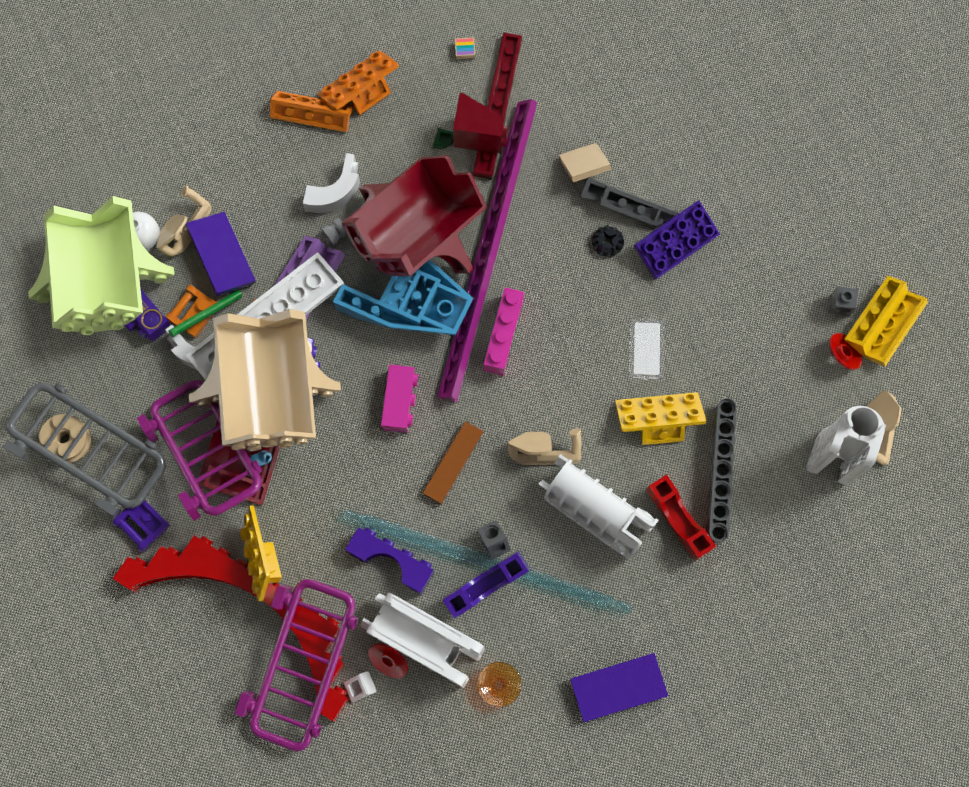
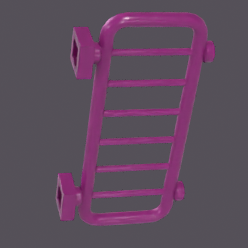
[136,380,262,521]
[235,579,358,752]

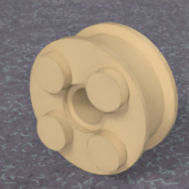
[39,414,91,463]

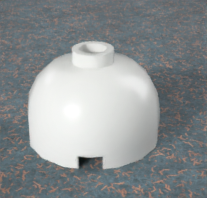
[132,211,160,252]

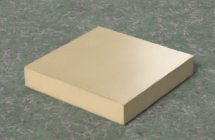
[559,143,611,182]

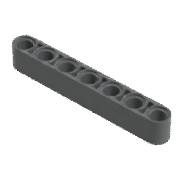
[706,398,737,545]

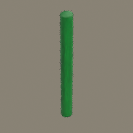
[168,290,243,337]

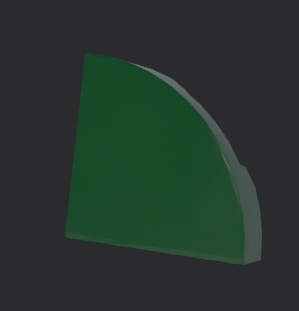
[433,128,454,149]

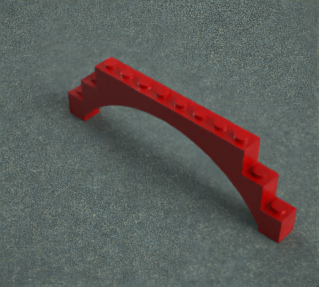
[113,535,349,722]

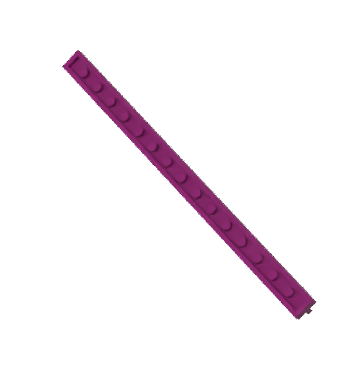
[437,99,537,403]

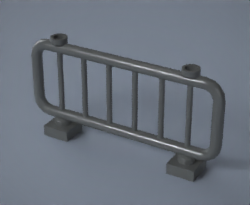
[3,383,166,518]

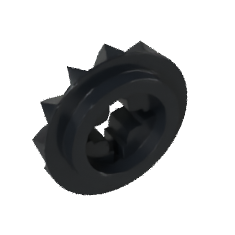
[592,225,624,257]

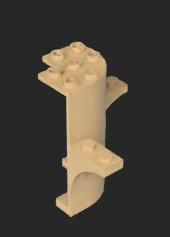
[189,309,341,451]

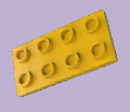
[615,392,706,445]
[240,505,282,601]

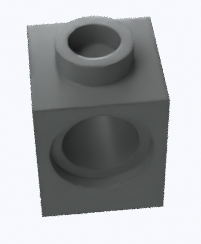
[829,286,858,316]
[477,520,511,560]

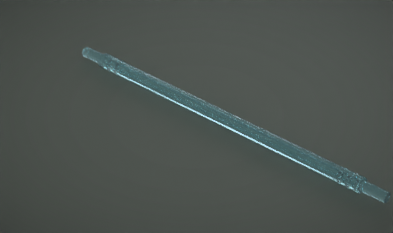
[343,510,633,614]

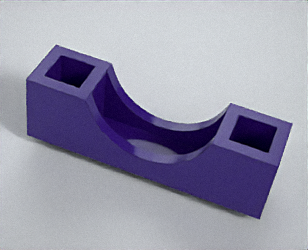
[345,527,434,595]
[443,550,530,619]

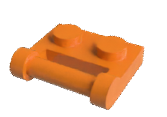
[165,284,217,338]

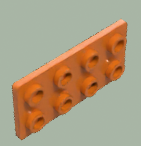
[318,50,399,115]

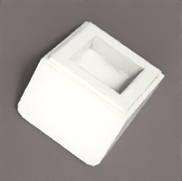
[343,672,376,703]

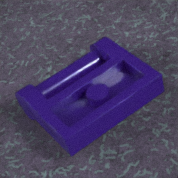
[112,500,171,553]

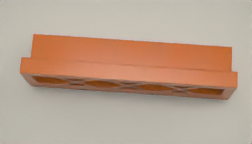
[270,91,354,132]

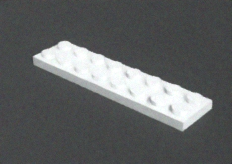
[185,252,344,380]

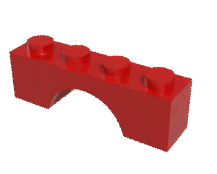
[646,474,717,562]

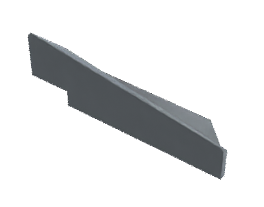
[581,177,679,226]

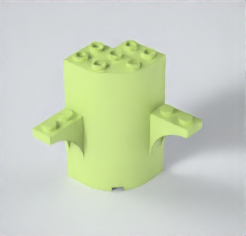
[28,196,174,335]

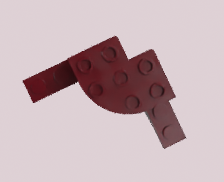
[342,155,487,276]

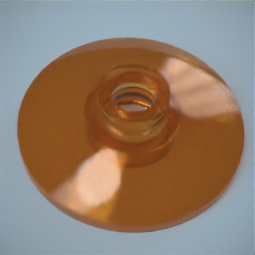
[477,662,522,707]

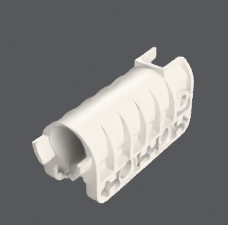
[806,406,886,486]
[539,454,658,560]
[361,592,485,688]

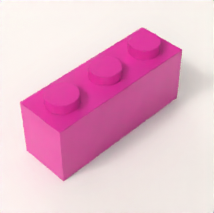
[381,364,419,433]

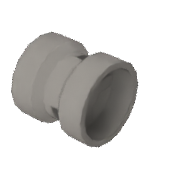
[321,218,348,246]

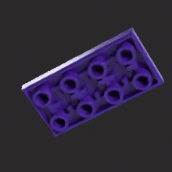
[633,200,720,280]
[186,212,256,296]
[570,653,668,722]

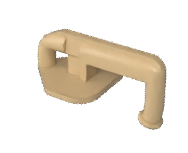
[156,185,212,257]
[866,390,901,465]
[508,428,582,465]

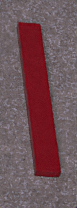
[473,32,523,179]

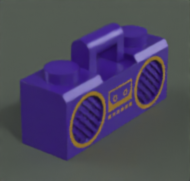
[124,288,171,342]

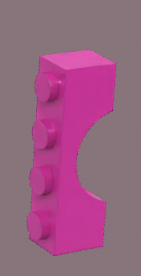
[484,287,525,376]

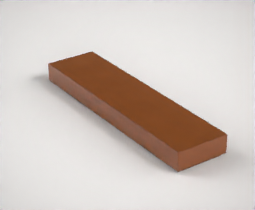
[423,421,484,505]

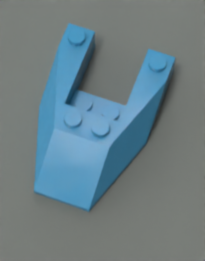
[333,259,473,335]

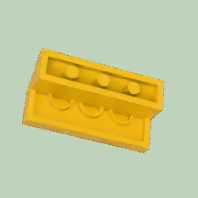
[845,276,928,366]

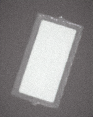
[629,317,665,380]

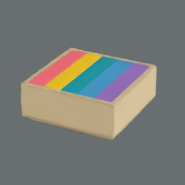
[455,37,475,59]

